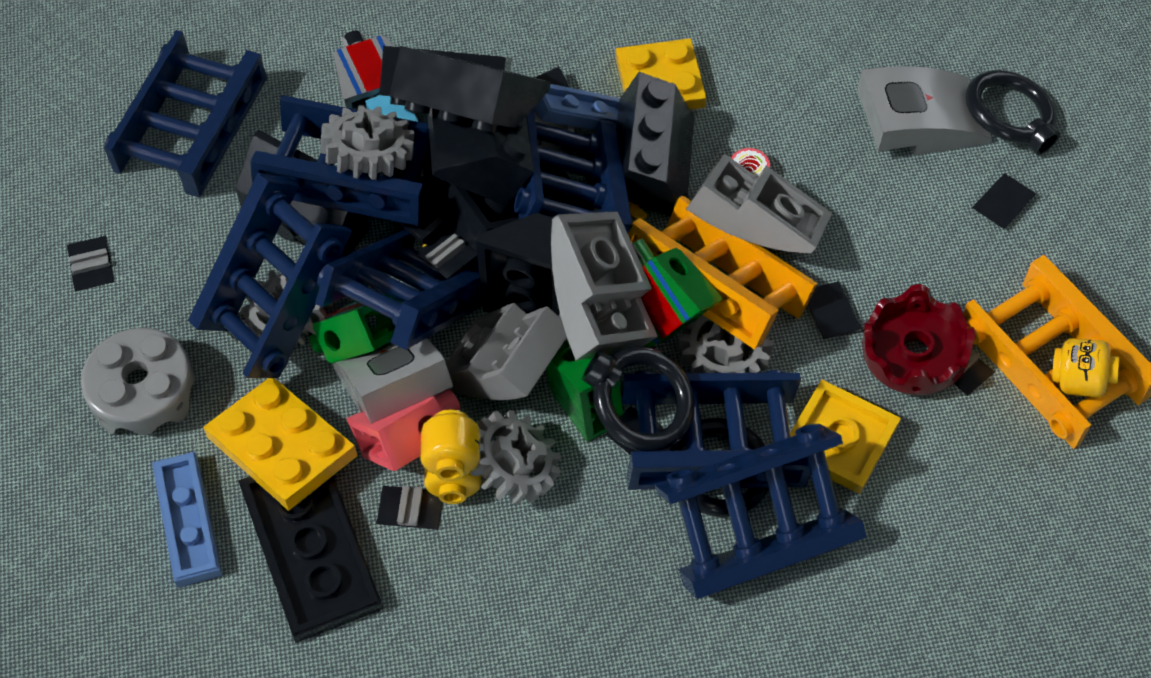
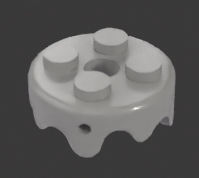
[81,328,196,435]

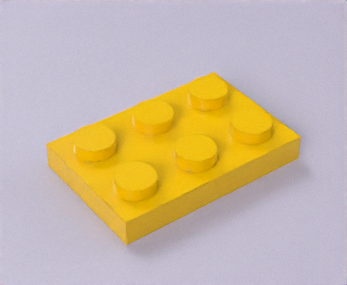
[203,378,358,511]

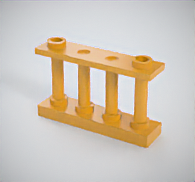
[628,196,818,350]
[963,255,1151,449]

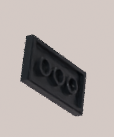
[238,476,383,643]

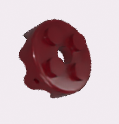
[862,284,975,395]

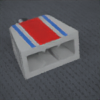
[333,30,394,110]

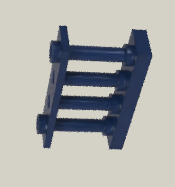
[104,30,267,198]
[250,95,431,226]
[514,108,633,234]
[188,173,352,379]
[315,230,482,350]
[621,370,811,490]
[655,424,867,599]

